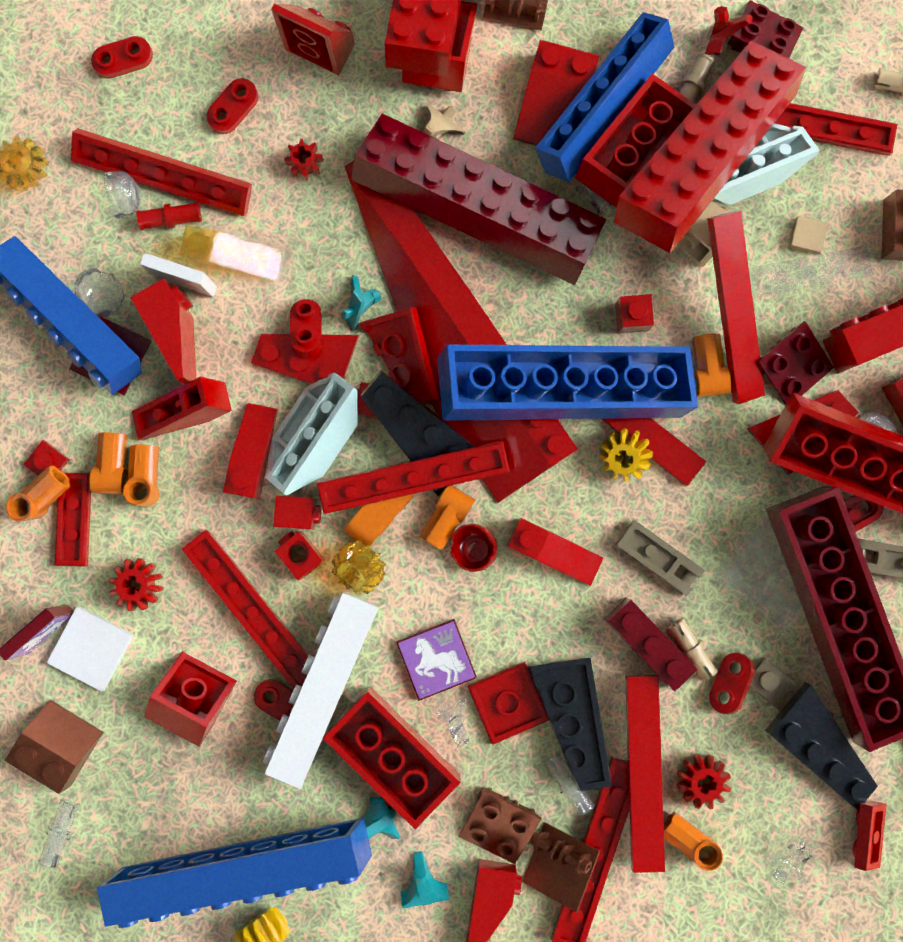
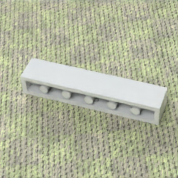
[262,591,378,789]

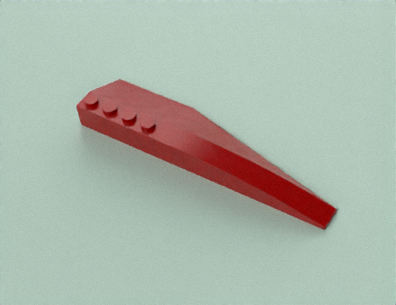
[344,160,578,503]

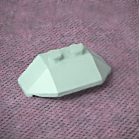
[714,124,820,205]
[265,373,358,495]

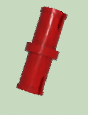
[136,202,202,231]

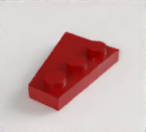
[251,334,359,384]

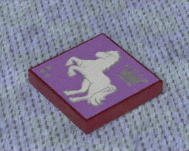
[0,605,74,661]
[396,619,477,701]

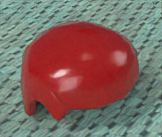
[450,524,498,572]

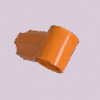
[692,333,731,397]
[90,432,128,495]
[123,444,160,508]
[6,466,70,522]
[419,485,476,550]
[664,811,723,871]

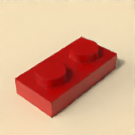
[852,801,887,871]

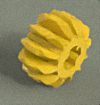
[598,428,653,482]
[233,907,290,942]

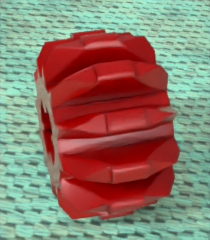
[108,558,164,611]
[676,754,731,809]

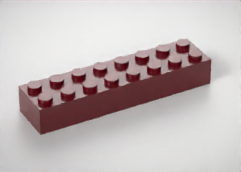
[351,113,607,285]
[766,486,903,752]

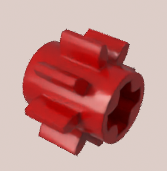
[284,139,324,181]

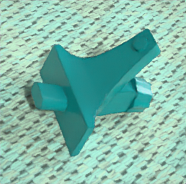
[341,275,381,331]
[361,796,401,839]
[401,851,450,909]

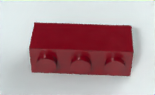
[604,598,698,692]

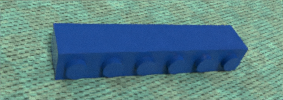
[535,12,675,182]
[0,236,142,395]

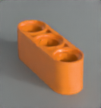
[344,462,414,550]

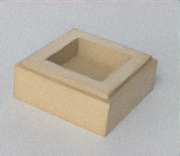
[789,216,828,255]

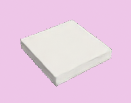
[140,253,217,297]
[47,606,134,692]

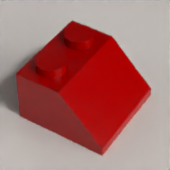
[144,651,237,747]

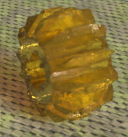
[0,136,49,191]
[331,540,386,596]

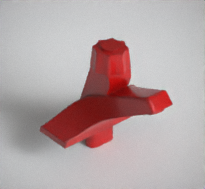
[705,6,753,55]

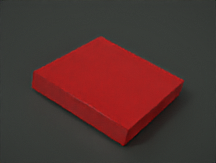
[467,661,549,745]

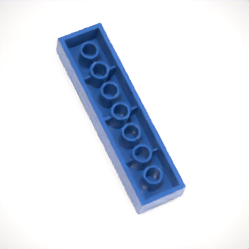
[437,345,698,420]
[97,817,372,928]

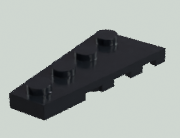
[361,370,475,496]
[527,658,612,791]
[765,682,878,810]

